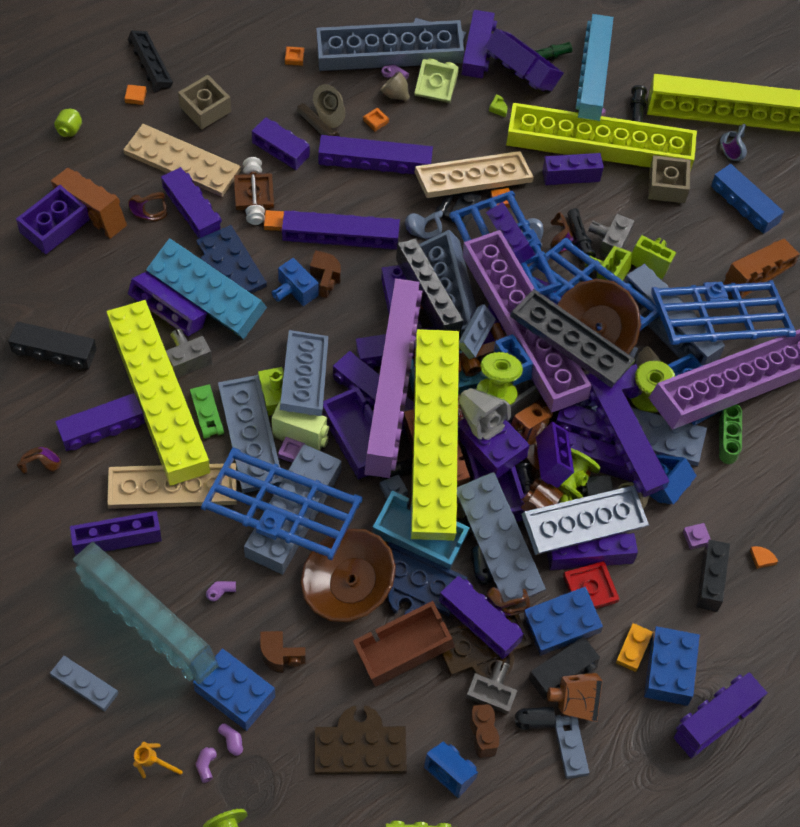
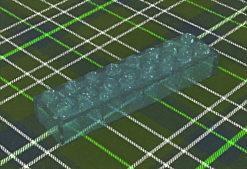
[73,542,219,685]

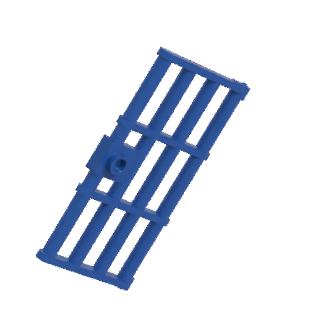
[449,191,562,296]
[528,238,660,331]
[651,280,796,345]
[201,447,363,561]

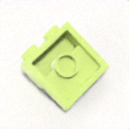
[415,58,458,103]

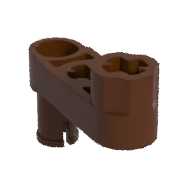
[461,323,506,377]

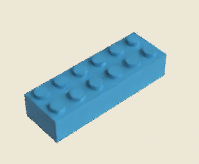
[146,238,267,339]

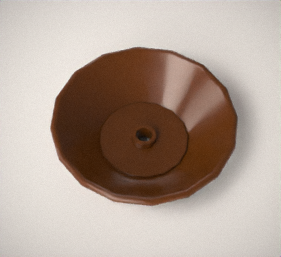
[557,279,641,371]
[300,529,396,622]

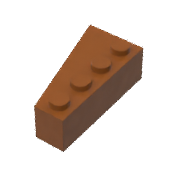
[51,168,127,239]
[723,239,800,298]

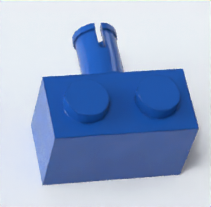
[271,258,319,306]
[484,334,533,386]

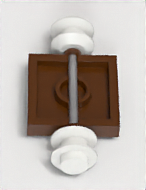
[234,157,274,225]

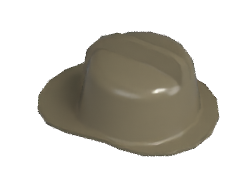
[313,84,346,128]

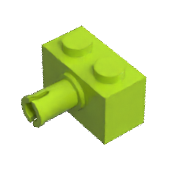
[631,235,676,279]
[585,246,632,281]
[258,367,284,416]

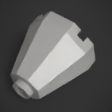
[459,388,511,440]

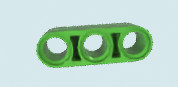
[719,404,742,464]

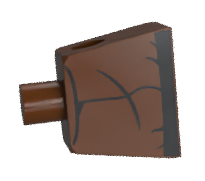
[511,403,553,445]
[547,673,603,722]

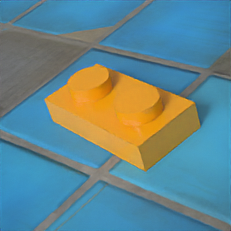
[616,623,653,672]

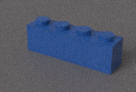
[711,164,784,234]

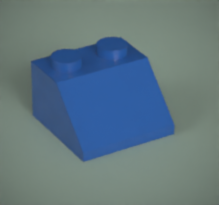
[633,455,697,505]
[424,741,478,798]

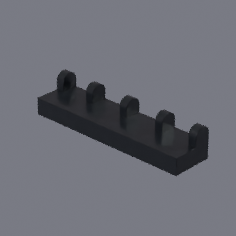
[127,30,173,93]

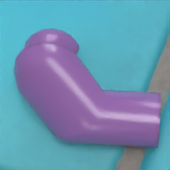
[381,65,409,80]
[206,581,236,601]
[218,723,243,756]
[196,747,217,783]

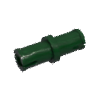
[535,42,573,59]

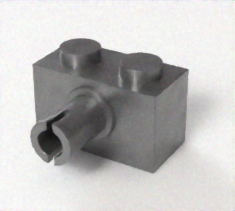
[588,214,634,257]
[166,329,212,378]
[466,660,517,715]

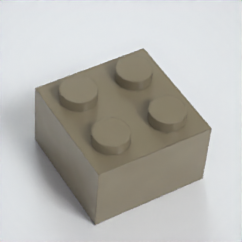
[178,75,231,129]
[648,156,691,203]

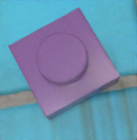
[278,437,305,463]
[683,523,711,550]

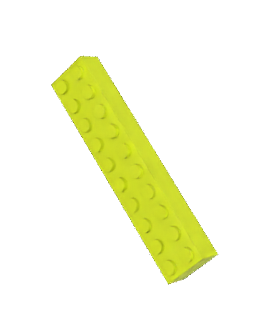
[647,74,800,132]
[506,103,697,172]
[107,300,210,486]
[411,329,459,541]

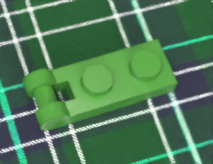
[190,384,224,439]

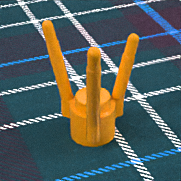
[133,742,183,778]

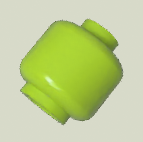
[54,108,82,137]

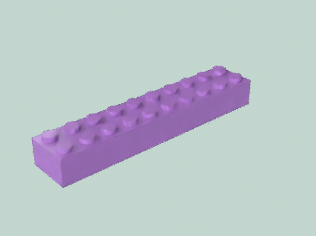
[463,230,591,413]
[365,278,422,478]
[649,329,800,430]

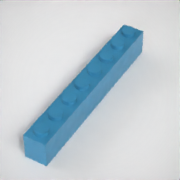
[575,14,614,121]

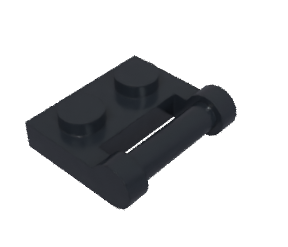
[435,192,481,227]

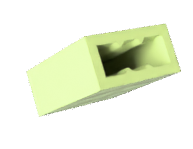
[272,402,329,451]

